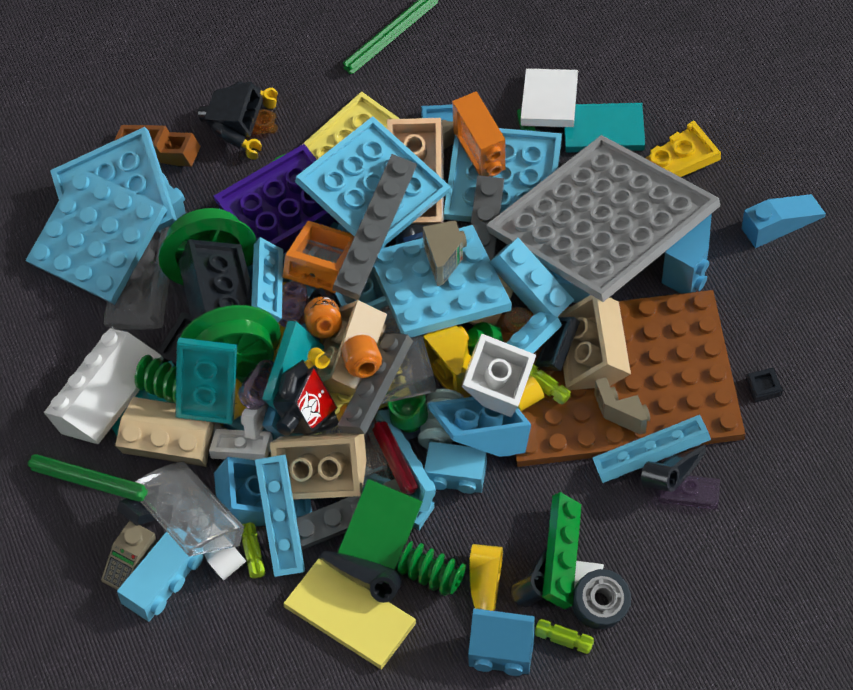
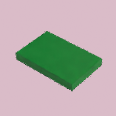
[338,479,423,584]

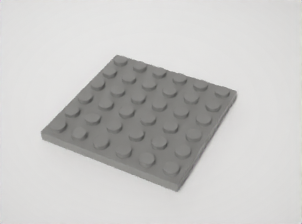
[486,135,720,302]

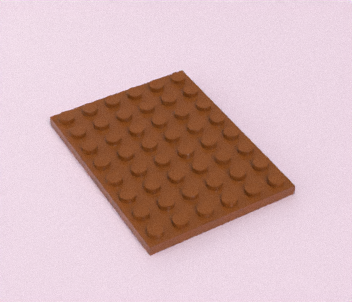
[495,290,745,467]

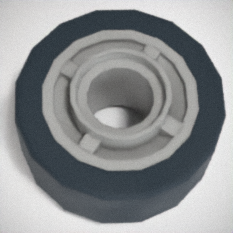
[572,569,631,629]

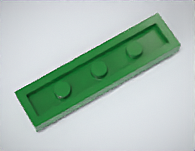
[542,492,582,609]

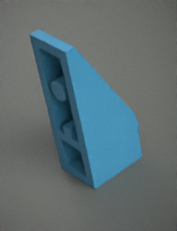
[741,194,826,248]

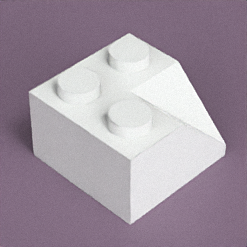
[462,334,536,417]

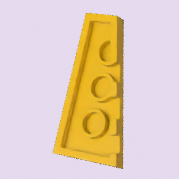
[645,120,721,177]

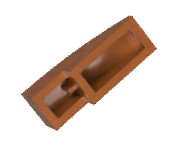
[114,125,201,167]

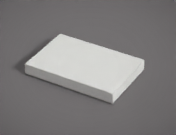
[521,69,578,127]

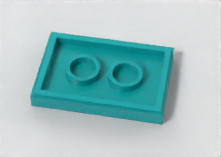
[564,103,645,152]
[262,321,325,411]
[175,338,237,425]

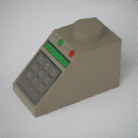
[423,220,467,286]
[101,521,157,590]

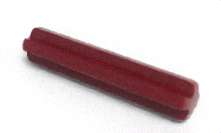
[372,421,418,495]

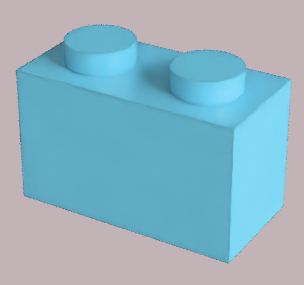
[424,442,487,494]

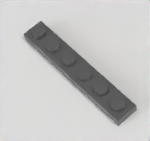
[332,154,417,300]

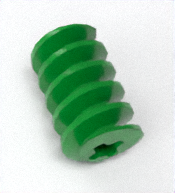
[135,355,176,404]
[398,541,466,596]

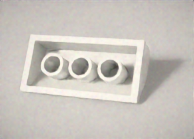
[44,328,164,444]

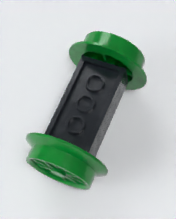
[158,208,281,383]

